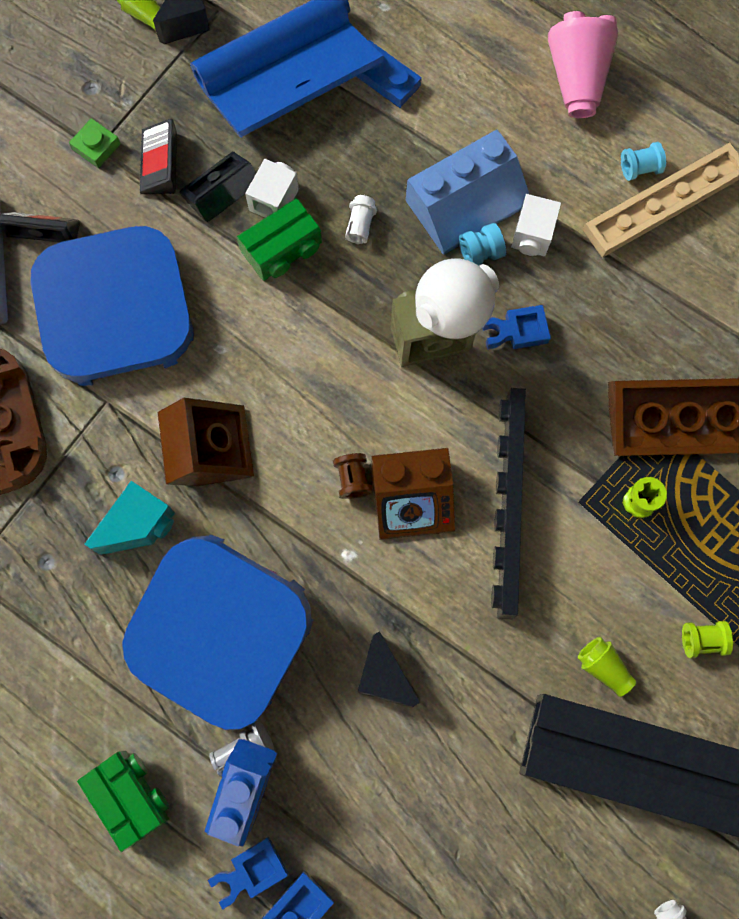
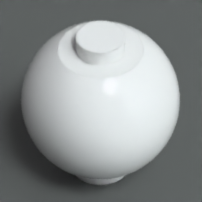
[415,259,499,339]

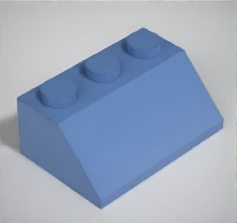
[406,129,530,255]

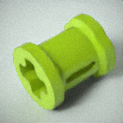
[623,477,667,518]
[682,621,733,658]

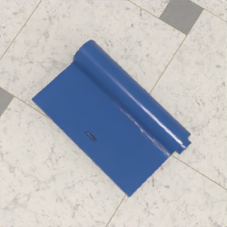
[190,0,384,138]

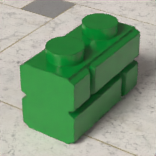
[237,198,322,281]
[77,751,169,852]

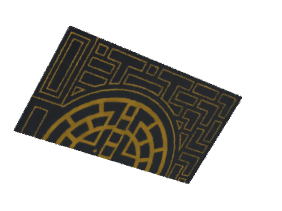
[579,454,739,646]

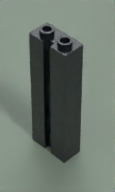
[519,694,739,838]

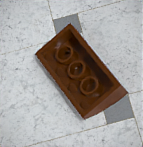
[608,378,739,456]

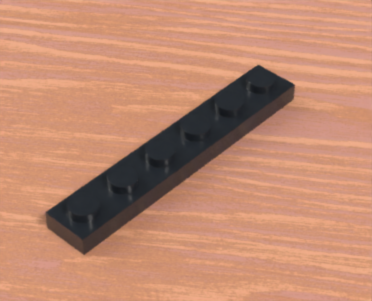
[491,388,526,620]

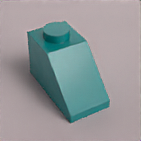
[84,481,175,555]

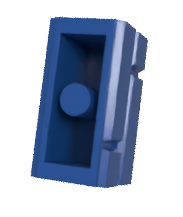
[204,739,277,847]

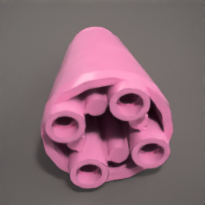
[548,11,618,118]

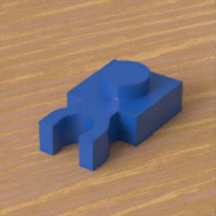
[482,305,551,350]
[208,836,289,910]

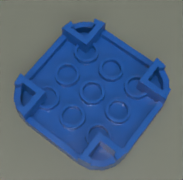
[31,226,194,386]
[122,535,314,730]

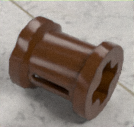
[333,453,373,499]

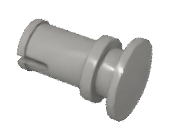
[209,719,275,777]

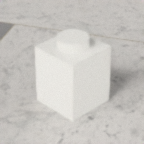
[245,159,299,218]
[511,194,561,256]

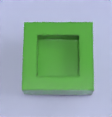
[69,118,121,169]

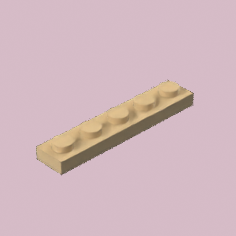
[583,142,739,258]

